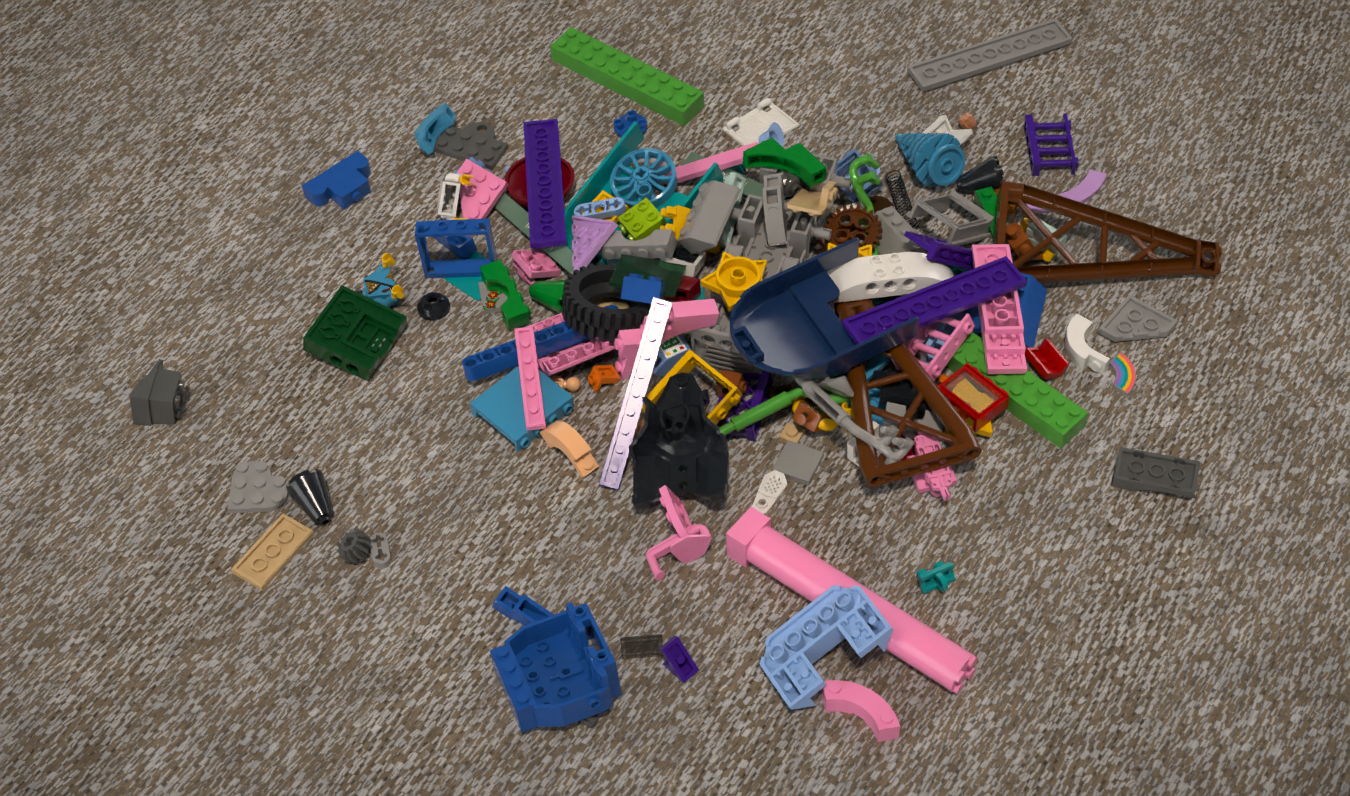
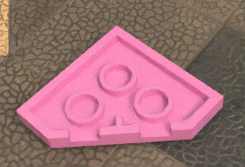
[457,159,509,219]

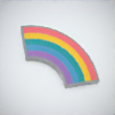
[1108,352,1136,398]

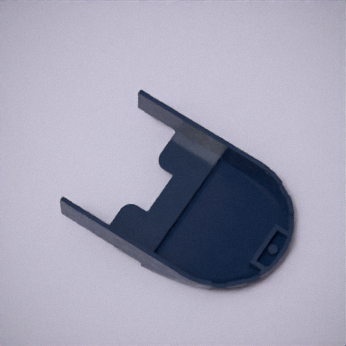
[729,237,919,379]

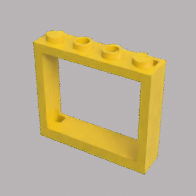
[642,349,742,425]

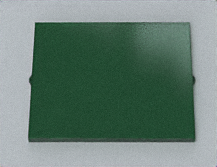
[609,254,687,298]

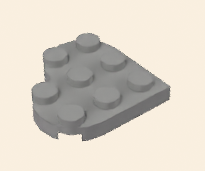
[228,461,290,513]

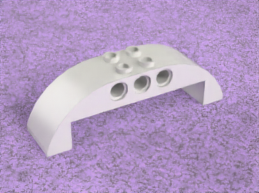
[827,252,954,311]

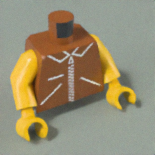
[792,396,852,432]

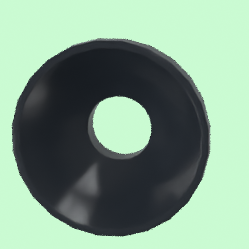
[417,292,450,321]

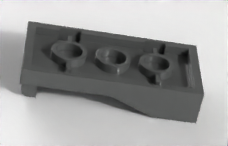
[1112,447,1200,499]

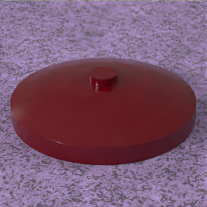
[505,157,575,206]

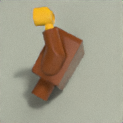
[1005,218,1055,265]

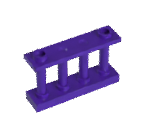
[1024,113,1079,176]

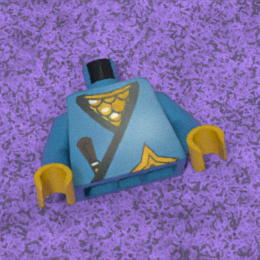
[355,253,404,307]

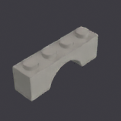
[600,229,677,259]

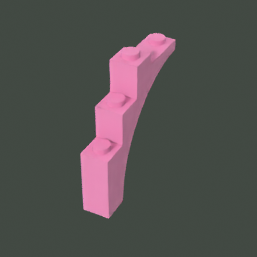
[614,299,719,380]

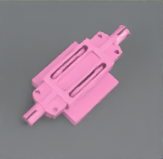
[906,424,957,501]

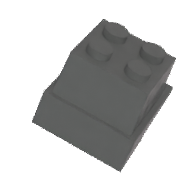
[130,359,186,426]

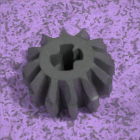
[337,529,372,564]

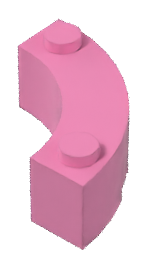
[821,680,900,742]

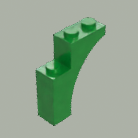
[743,137,827,187]

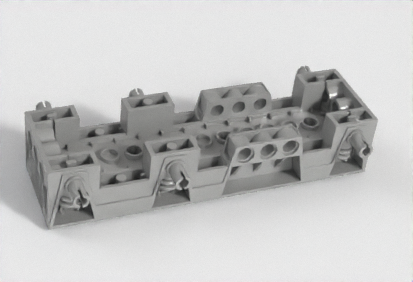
[691,147,851,374]

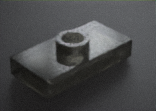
[578,351,618,380]

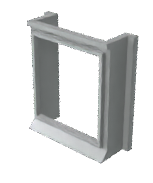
[906,190,994,246]

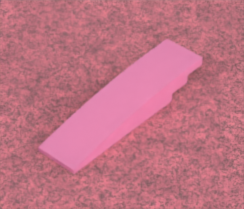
[972,244,1027,374]

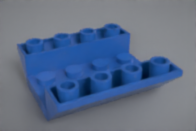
[962,273,1047,348]

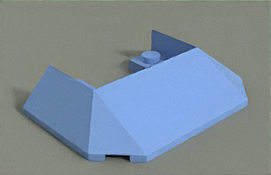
[760,585,893,710]

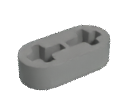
[370,533,391,569]

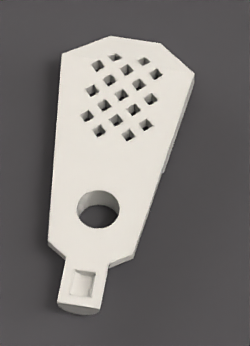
[752,470,788,514]

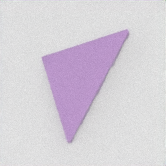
[572,215,618,274]

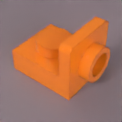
[588,365,621,392]

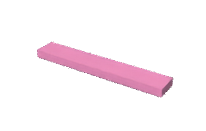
[665,142,758,186]
[514,326,546,431]

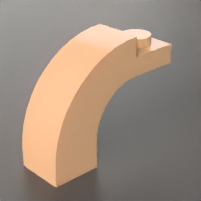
[539,420,599,478]

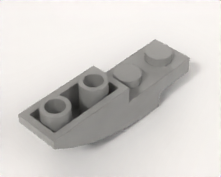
[762,173,787,246]

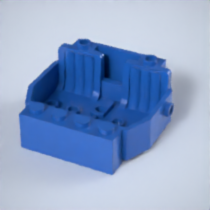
[490,602,622,733]

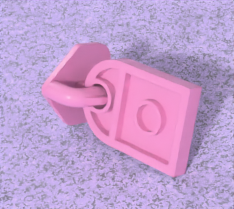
[646,485,712,581]

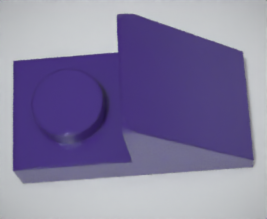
[659,636,699,683]

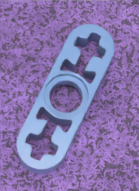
[574,197,626,219]

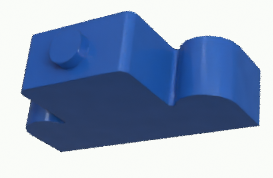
[302,151,371,209]

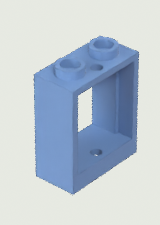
[837,149,884,203]

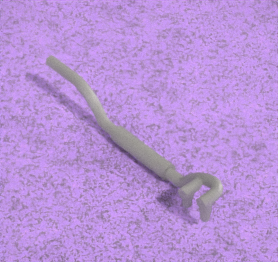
[795,378,915,460]

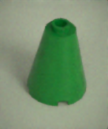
[529,280,565,314]

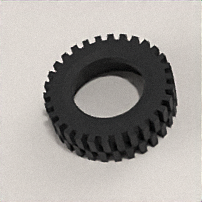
[562,262,665,343]

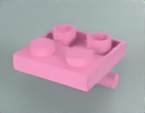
[511,248,561,286]

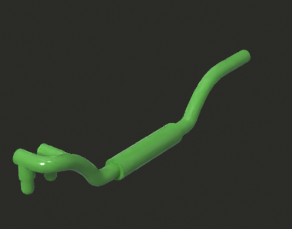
[849,153,881,256]
[683,387,850,486]

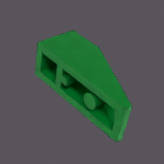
[974,186,1007,242]

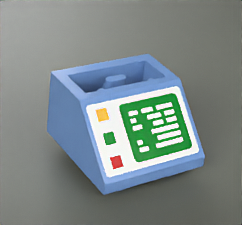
[653,334,692,376]

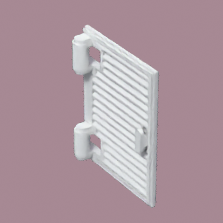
[723,98,800,146]

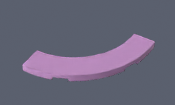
[1020,170,1107,213]

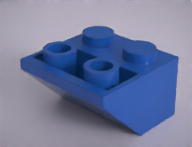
[621,273,666,304]

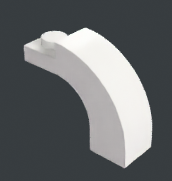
[1065,313,1110,375]

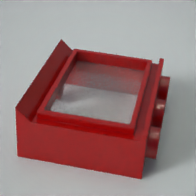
[938,362,1009,433]

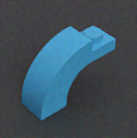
[414,103,456,155]

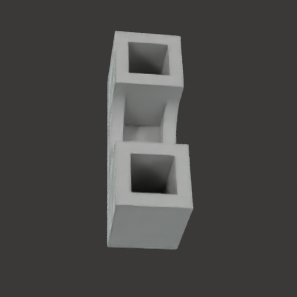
[882,402,943,441]

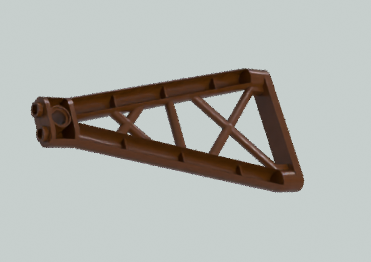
[994,181,1222,284]
[834,299,982,487]

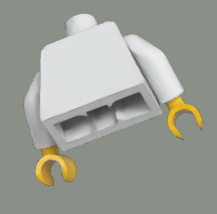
[437,173,474,220]

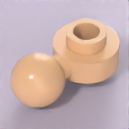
[549,376,581,392]

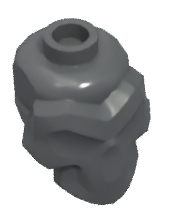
[763,171,801,197]

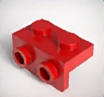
[1025,339,1069,379]

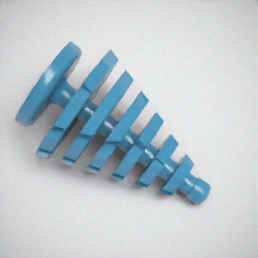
[895,133,966,187]

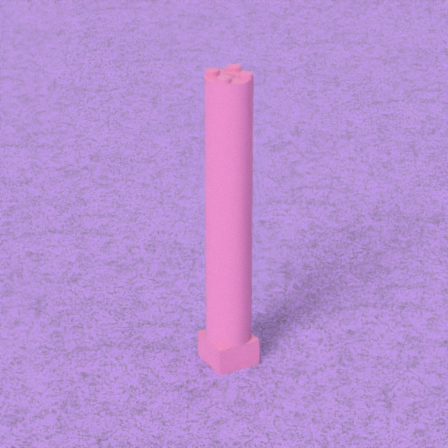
[726,506,978,694]

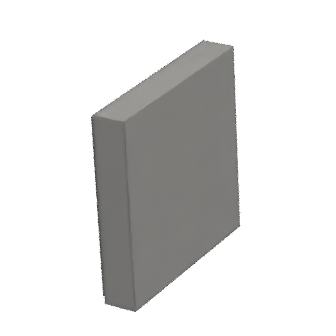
[772,440,824,486]

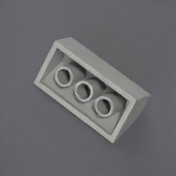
[677,180,741,254]
[874,206,928,255]

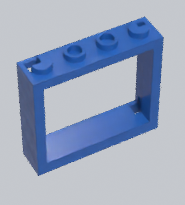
[415,218,498,278]

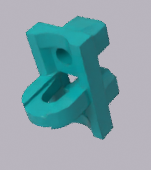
[916,561,956,595]

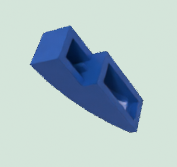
[433,219,477,259]
[492,586,553,625]

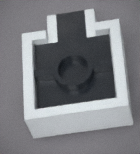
[658,243,706,277]

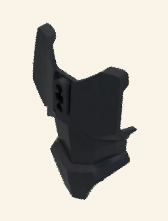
[629,373,729,509]

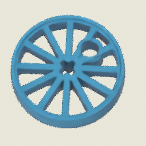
[610,148,678,209]

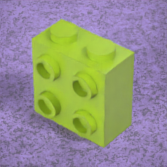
[617,198,667,241]

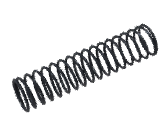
[885,170,917,228]

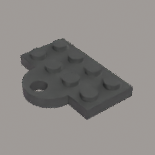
[433,122,509,170]

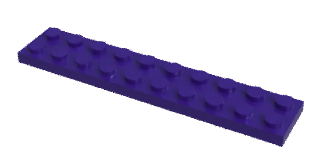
[523,119,567,249]
[842,256,1027,345]

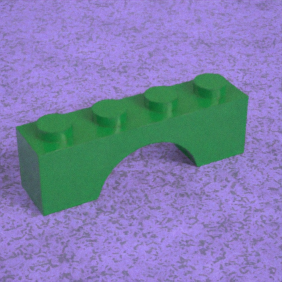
[480,260,531,330]

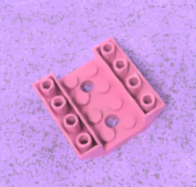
[527,313,615,377]

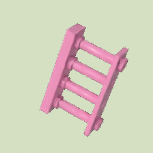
[891,313,975,381]

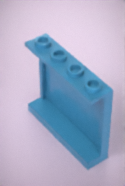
[470,366,574,452]

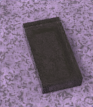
[620,634,663,659]

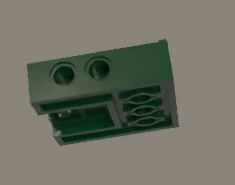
[303,285,407,381]

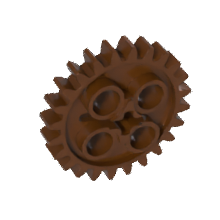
[824,204,883,252]

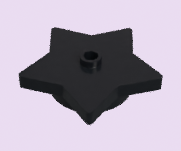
[873,370,941,412]

